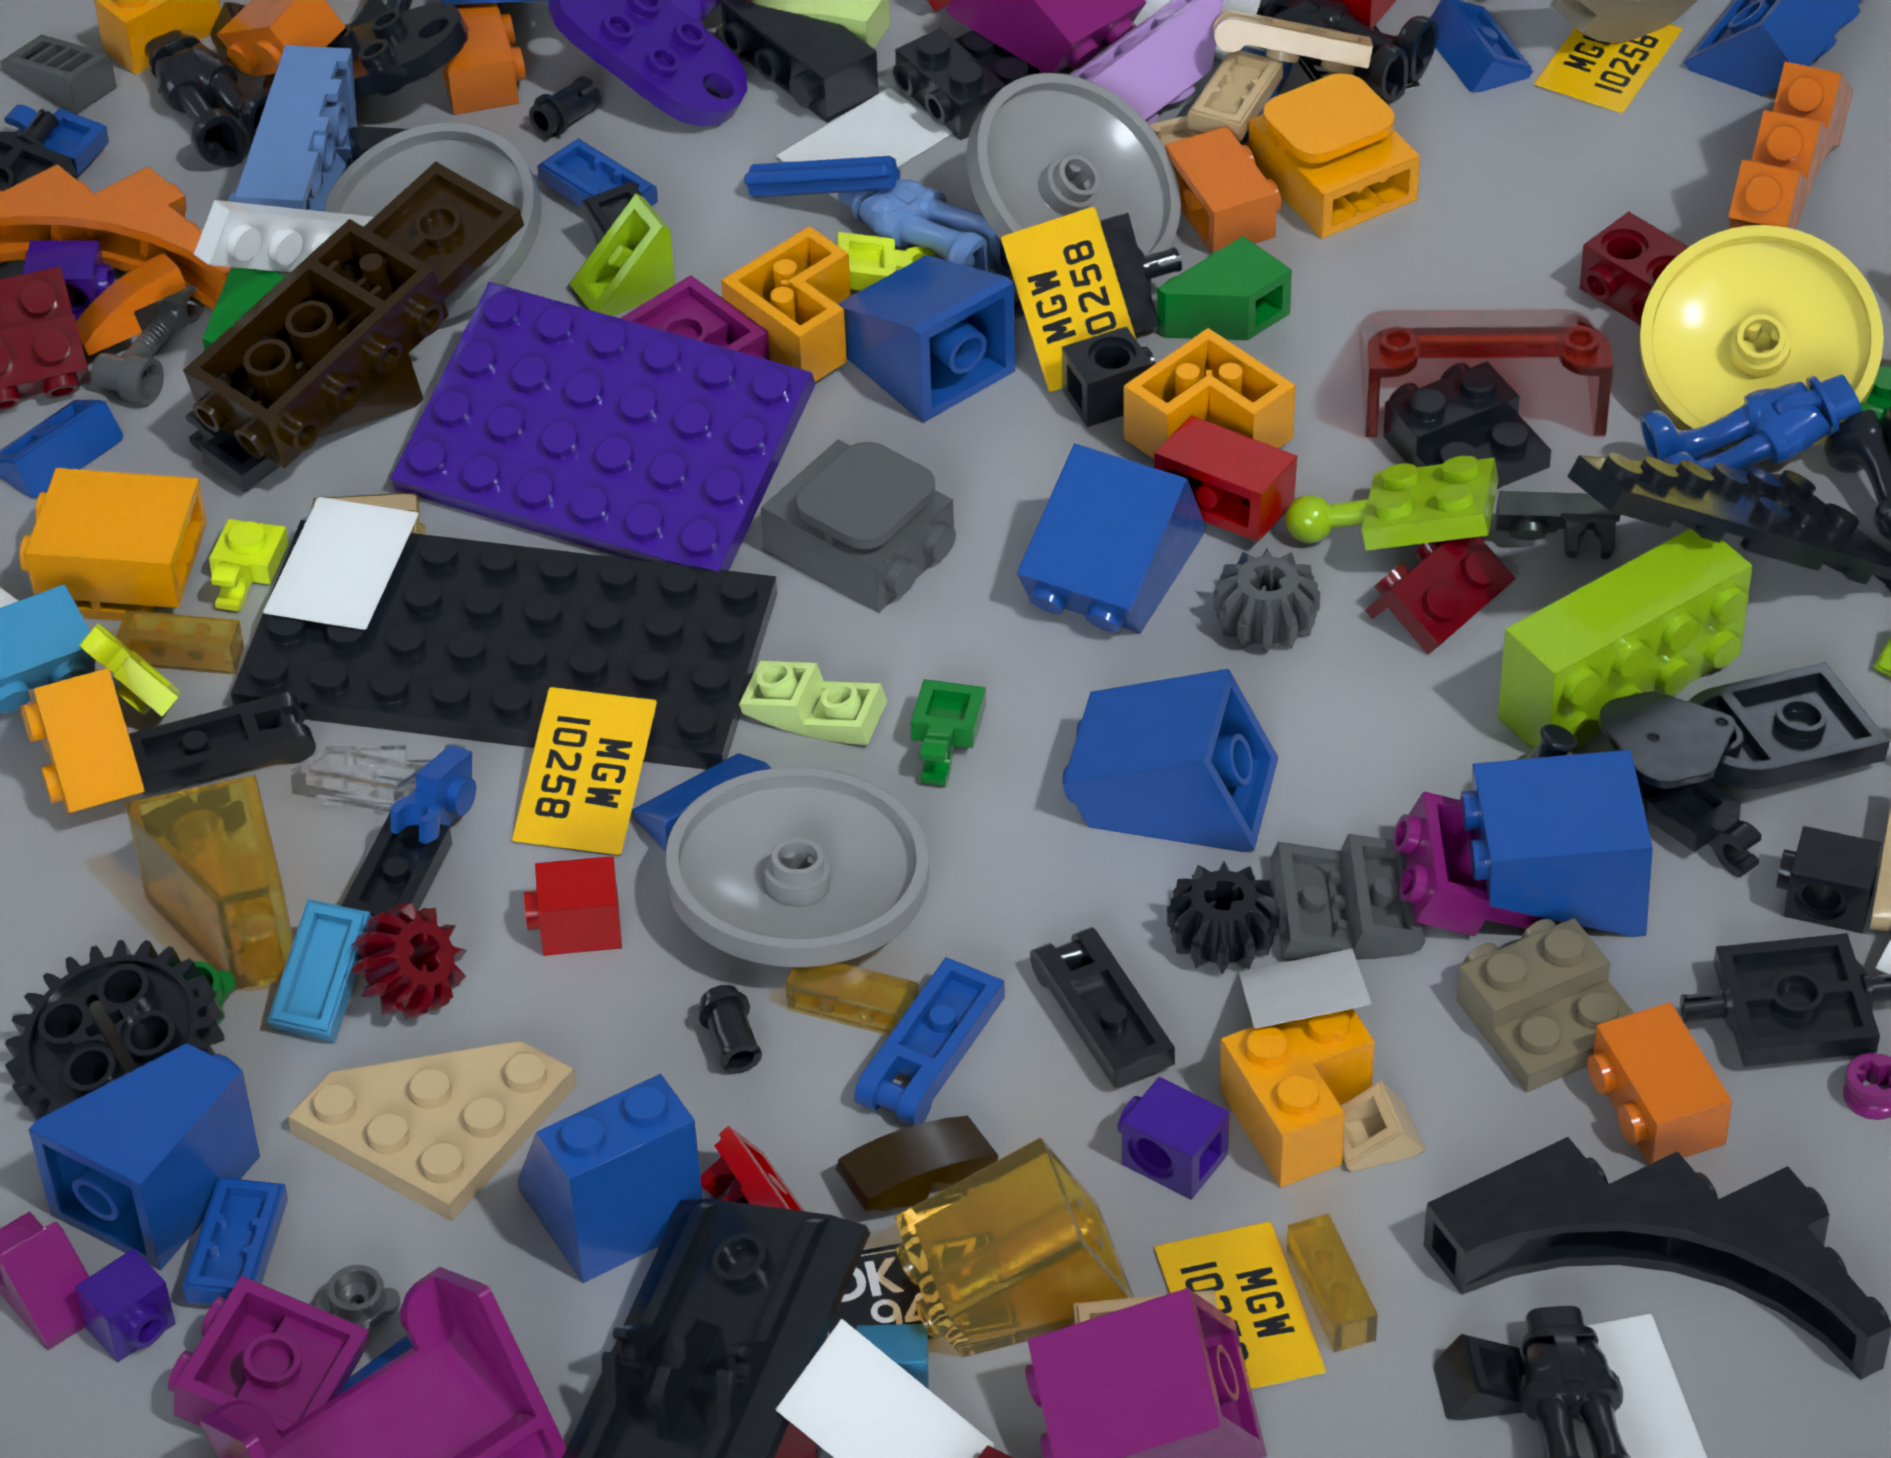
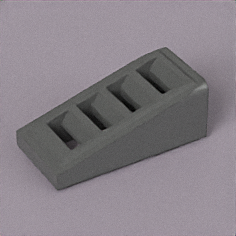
[0,34,117,114]

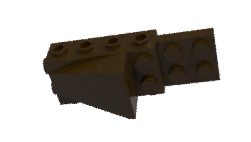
[183,161,524,469]

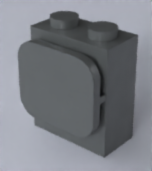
[761,439,956,613]

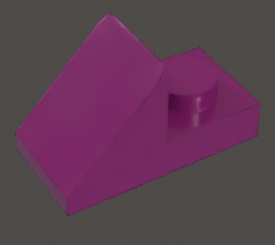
[0,1211,89,1350]

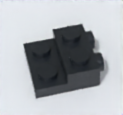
[893,28,1042,140]
[1383,361,1551,489]

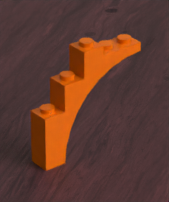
[1728,61,1853,230]
[0,165,231,310]

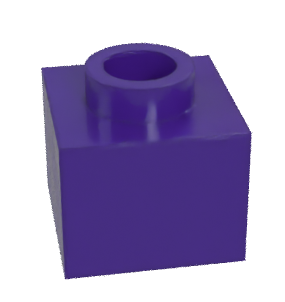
[75,1248,176,1363]

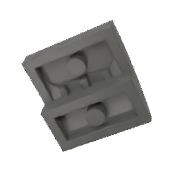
[1270,834,1425,960]

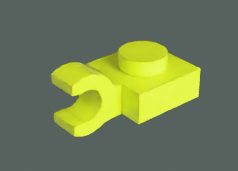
[209,519,289,611]

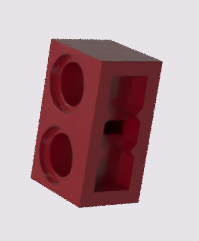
[1579,212,1689,326]

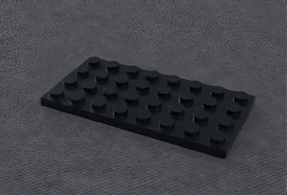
[231,520,777,770]

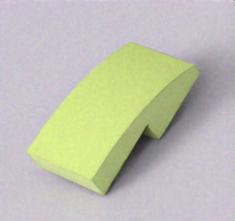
[739,661,888,745]

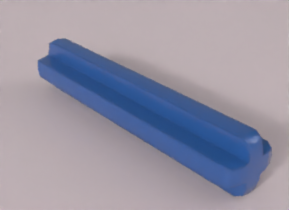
[744,156,901,198]

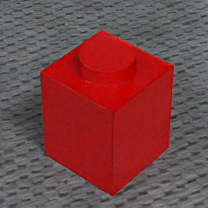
[524,856,622,956]

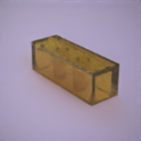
[116,610,244,675]
[785,963,918,1036]
[1287,1213,1378,1353]

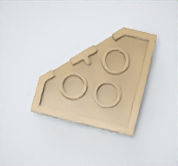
[287,1041,576,1222]

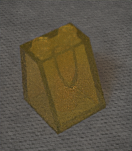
[125,775,293,990]
[895,1137,1134,1357]

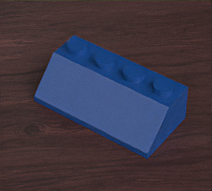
[1683,0,1861,96]

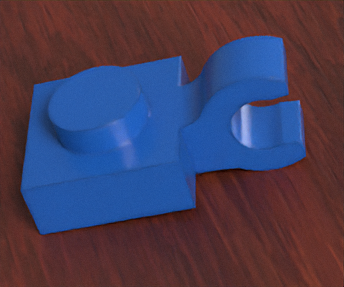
[4,104,109,176]
[390,744,476,844]

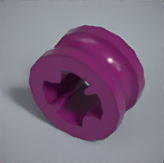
[1843,1053,1891,1120]

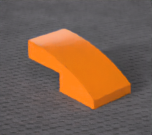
[76,253,187,356]

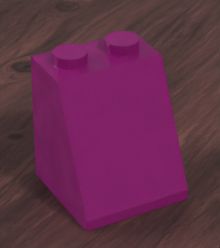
[946,0,1147,73]
[1025,1288,1267,1458]

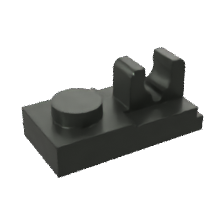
[1496,491,1621,559]

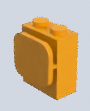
[1248,73,1420,239]
[20,468,207,621]

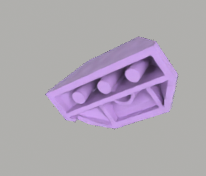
[1072,0,1223,124]

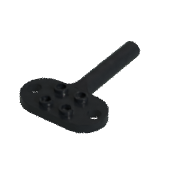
[263,0,469,101]

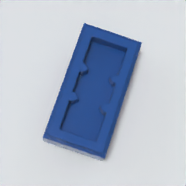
[537,138,658,208]
[182,1177,288,1305]

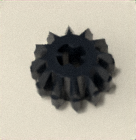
[1167,861,1280,975]

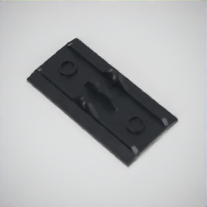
[563,1198,871,1458]

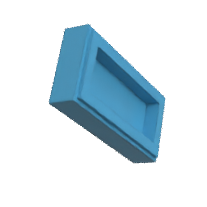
[267,899,372,1043]

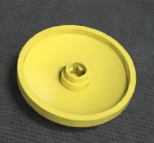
[1639,225,1884,452]

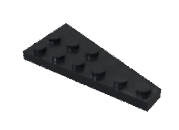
[1567,453,1891,592]

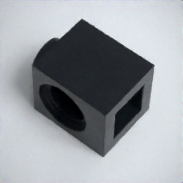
[1062,326,1156,427]
[1776,826,1882,934]

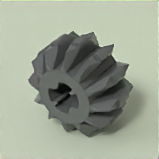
[1214,548,1321,653]

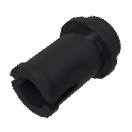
[529,76,601,137]
[697,985,762,1074]

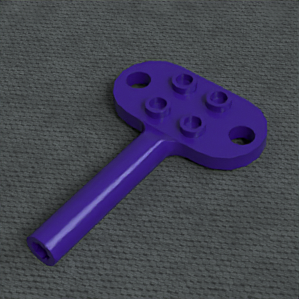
[548,0,748,127]

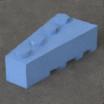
[229,45,357,212]

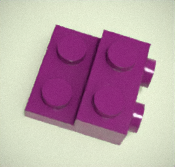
[621,275,770,360]
[1393,791,1555,936]
[168,1276,369,1433]

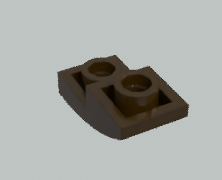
[835,1115,999,1211]

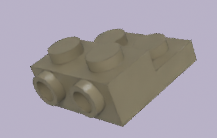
[1457,918,1634,1092]

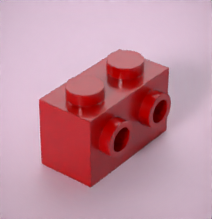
[1154,415,1298,542]

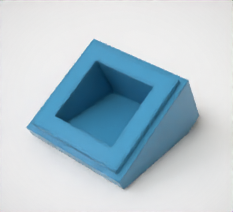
[857,1324,929,1390]

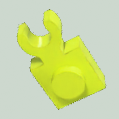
[835,232,935,291]
[79,623,181,716]

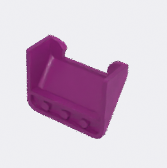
[199,1267,566,1458]

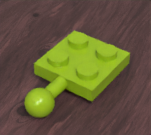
[1285,456,1499,551]

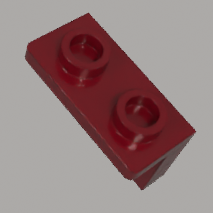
[1365,537,1516,655]

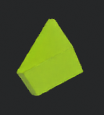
[569,194,675,316]

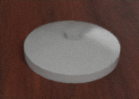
[966,73,1181,256]
[325,122,541,321]
[665,767,929,967]

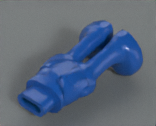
[1640,374,1861,471]

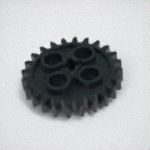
[5,940,225,1120]

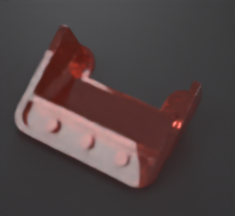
[1359,309,1613,437]

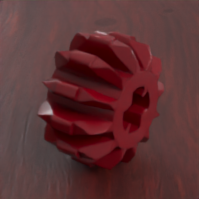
[350,903,467,1019]

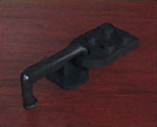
[1535,662,1890,800]

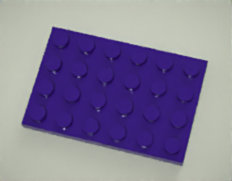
[390,282,816,572]

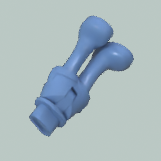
[838,179,1012,276]

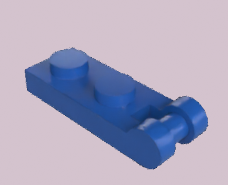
[854,957,1005,1126]

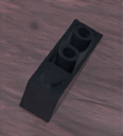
[721,0,879,123]

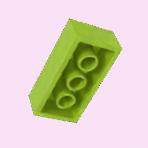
[1497,529,1753,750]

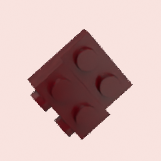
[0,266,90,411]

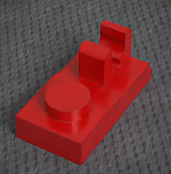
[700,1125,804,1211]

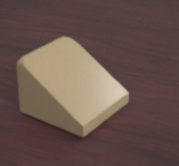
[1341,1081,1425,1172]

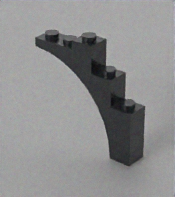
[1423,1137,1891,1380]

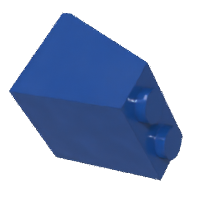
[837,255,1015,423]
[1017,443,1206,633]
[1063,669,1279,852]
[1460,750,1653,937]
[28,1043,260,1271]
[517,1073,703,1283]

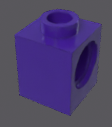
[22,240,114,321]
[1118,1076,1229,1200]

